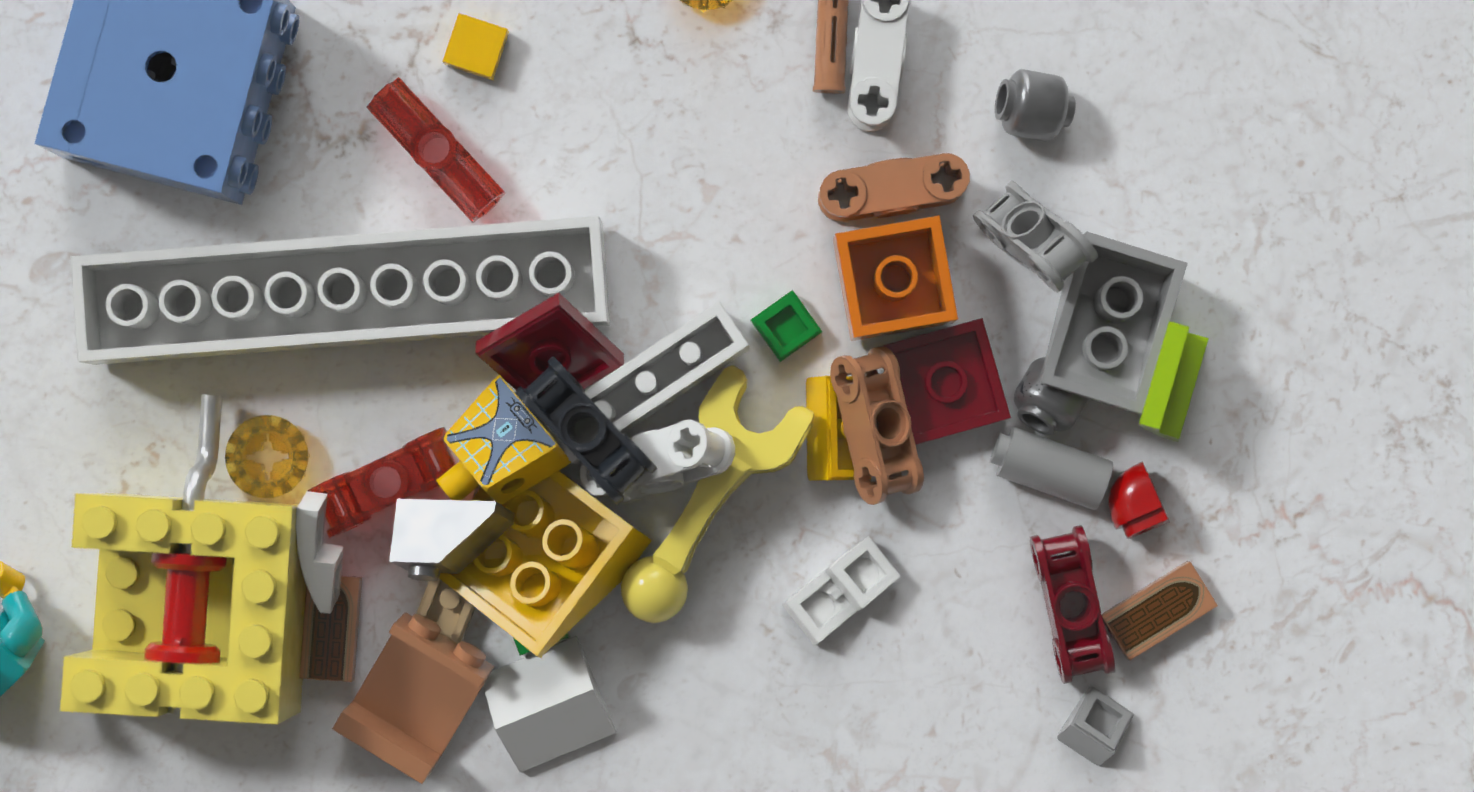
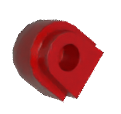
[1108,461,1170,539]

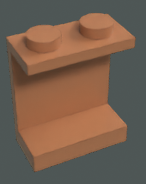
[332,612,495,784]

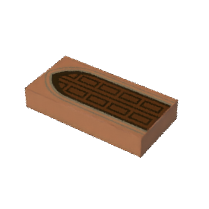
[1102,561,1218,661]
[300,576,362,682]

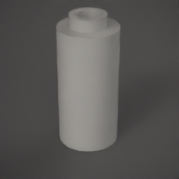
[990,427,1113,510]

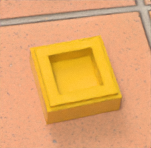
[442,13,509,80]

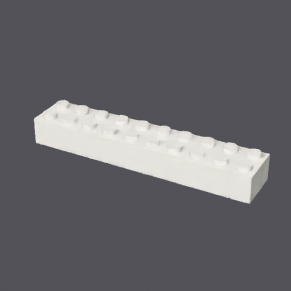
[70,216,610,365]

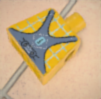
[436,375,571,504]

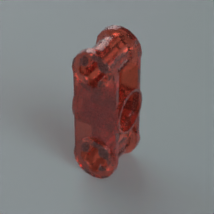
[308,427,456,539]

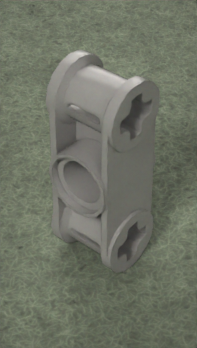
[972,181,1098,293]

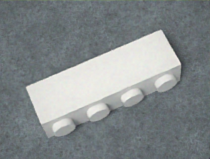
[548,301,749,465]

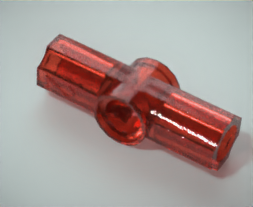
[366,77,506,223]

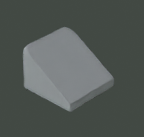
[1057,685,1134,765]

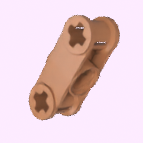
[818,153,970,222]
[830,346,924,505]

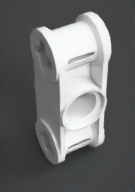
[847,0,909,132]
[580,420,735,503]

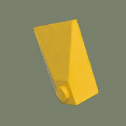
[439,471,652,658]

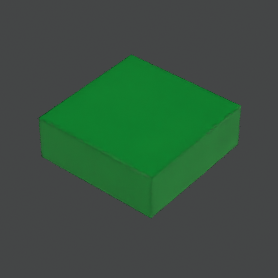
[750,290,822,363]

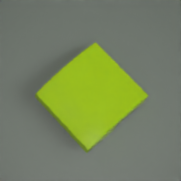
[1139,321,1209,442]

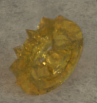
[225,415,310,498]

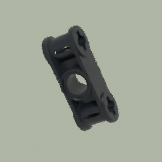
[514,356,658,505]

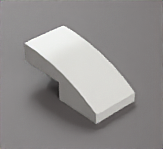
[296,491,344,614]
[782,536,901,645]

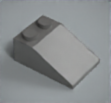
[1039,231,1188,415]

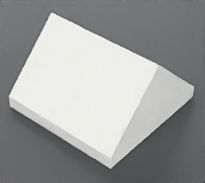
[483,636,616,773]

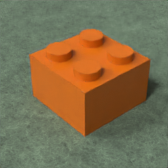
[833,215,958,341]

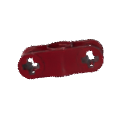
[1030,525,1116,684]

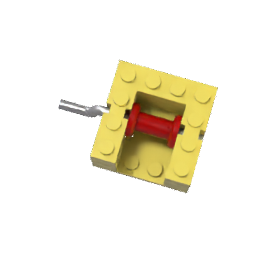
[60,394,307,724]

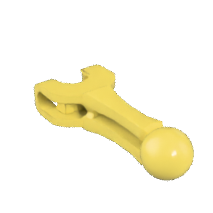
[621,365,814,623]

